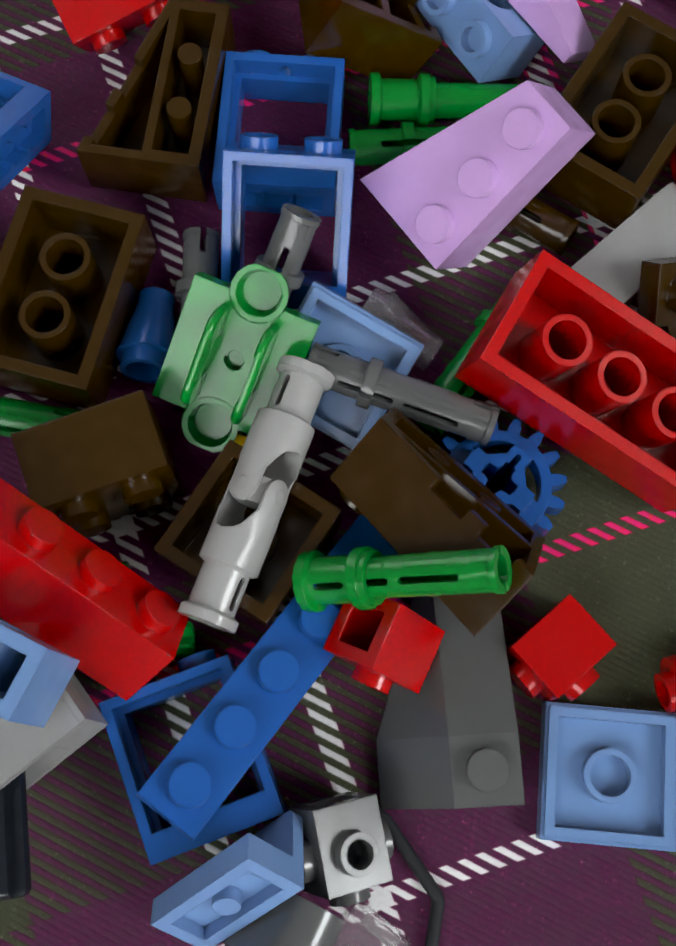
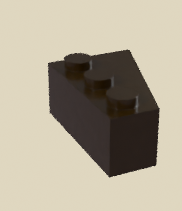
[298,0,443,79]

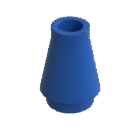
[116,287,175,383]

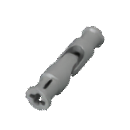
[177,355,335,634]

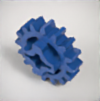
[440,419,567,537]

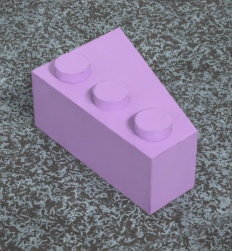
[360,80,596,270]

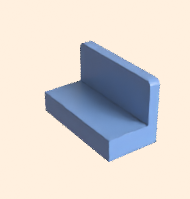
[150,810,304,946]

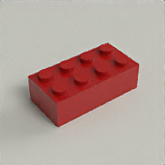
[455,249,676,513]

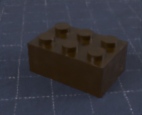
[543,1,676,229]
[0,185,157,409]

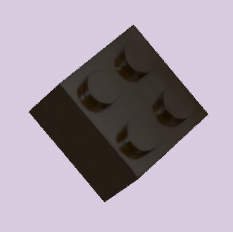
[11,390,185,538]
[154,439,342,630]

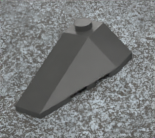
[376,596,525,810]

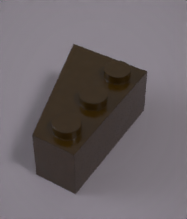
[76,0,236,202]
[330,407,545,637]

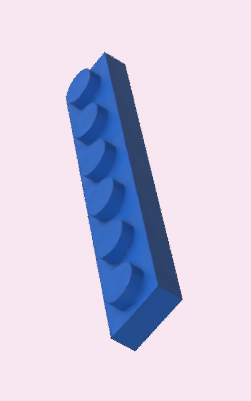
[136,514,399,841]

